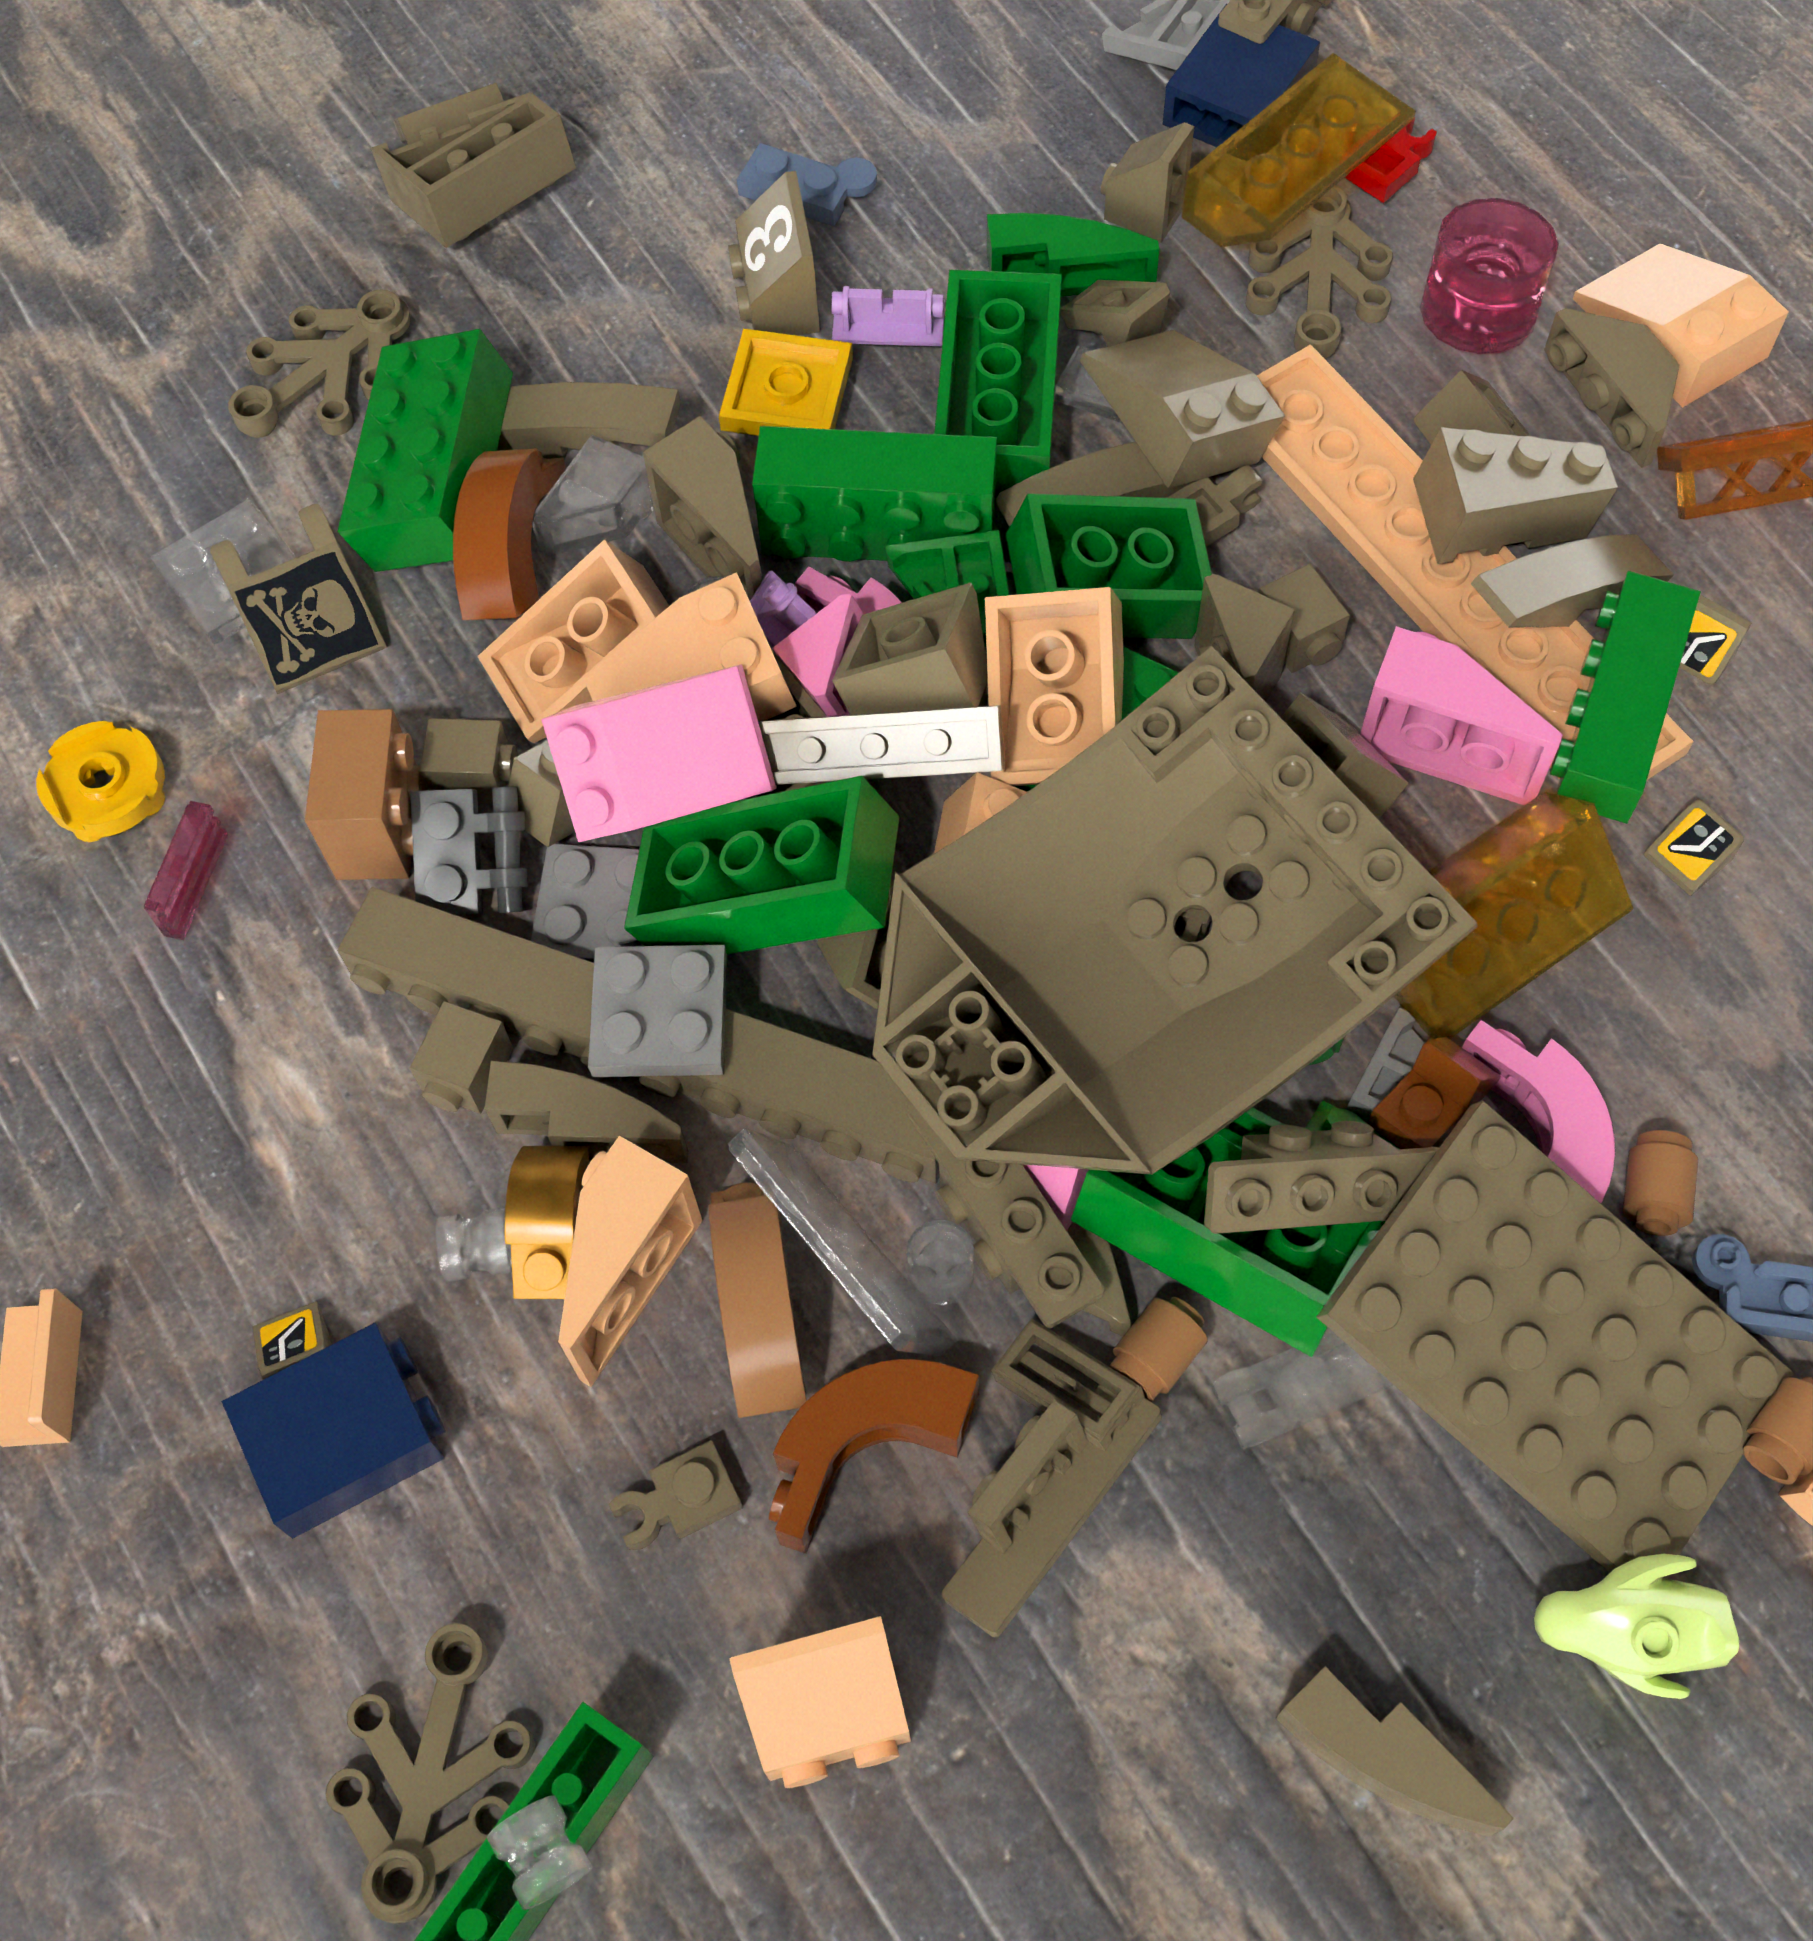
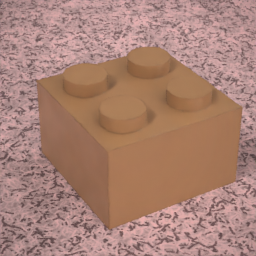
[305,709,427,880]

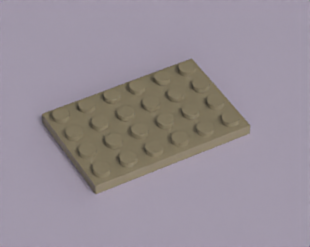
[1316,1101,1795,1578]

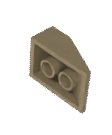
[1080,330,1285,489]
[643,415,762,600]

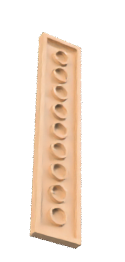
[1256,344,1694,815]

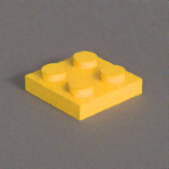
[719,328,853,436]

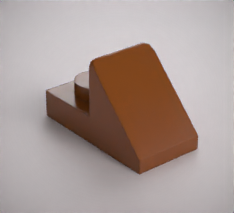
[1367,1037,1501,1149]

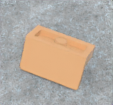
[0,1288,83,1447]

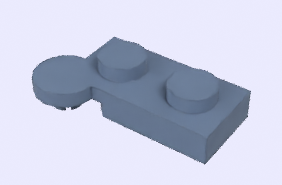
[737,143,877,226]
[1692,1234,1813,1342]

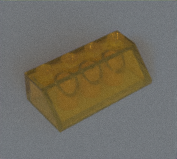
[1181,53,1416,247]
[1394,792,1633,1039]

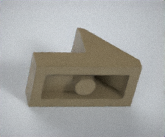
[1060,280,1170,346]

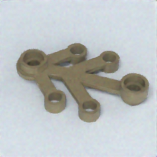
[1245,183,1393,360]
[228,289,411,438]
[326,1623,535,1924]

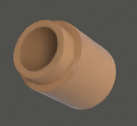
[1623,1130,1698,1236]
[1109,1297,1208,1402]
[1743,1377,1813,1485]

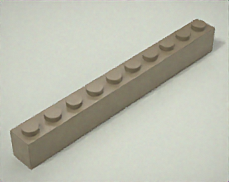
[337,887,940,1184]

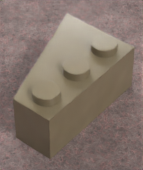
[371,92,576,248]
[1413,427,1618,564]

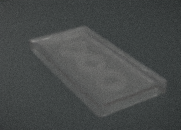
[728,1128,958,1356]

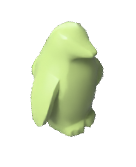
[1534,1554,1739,1699]

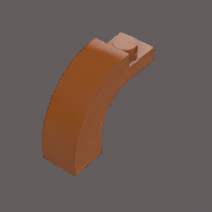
[453,448,568,620]
[769,1359,979,1554]

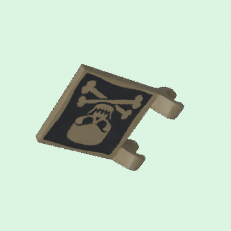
[210,504,387,694]

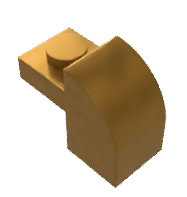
[505,1146,589,1299]

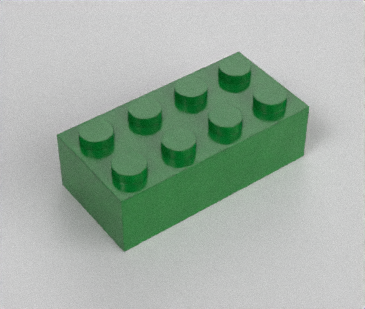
[934,269,1062,497]
[337,329,513,572]
[752,426,997,562]
[624,776,900,954]
[1071,1128,1386,1357]

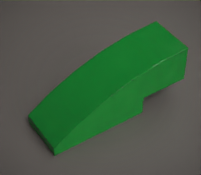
[987,213,1160,297]

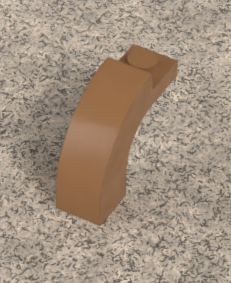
[708,1182,807,1418]

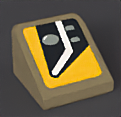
[1679,595,1752,685]
[1643,799,1744,896]
[252,1301,332,1380]

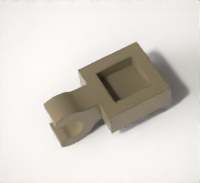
[1167,465,1262,547]

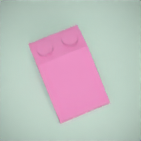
[1360,626,1563,808]
[541,664,777,842]

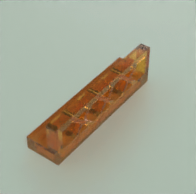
[1657,419,1813,520]

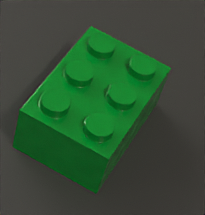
[1006,493,1212,639]

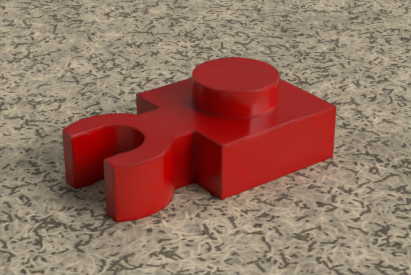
[1342,114,1437,203]

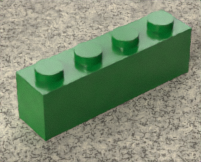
[1550,571,1701,824]
[414,1702,654,1941]

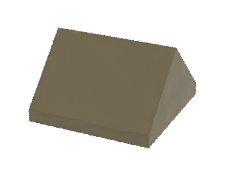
[1194,574,1295,702]

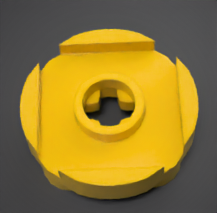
[36,721,165,842]

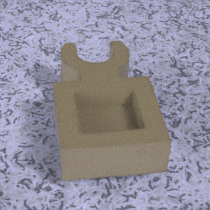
[608,1440,743,1550]

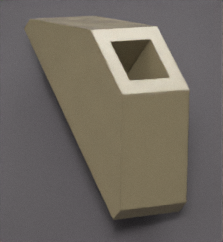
[1544,308,1680,468]

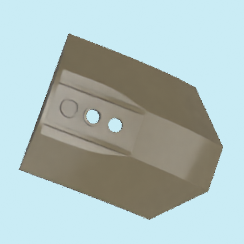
[872,646,1477,1174]

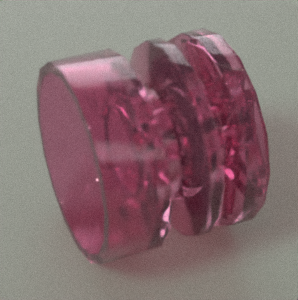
[1420,198,1559,354]

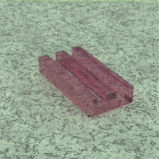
[143,801,228,940]

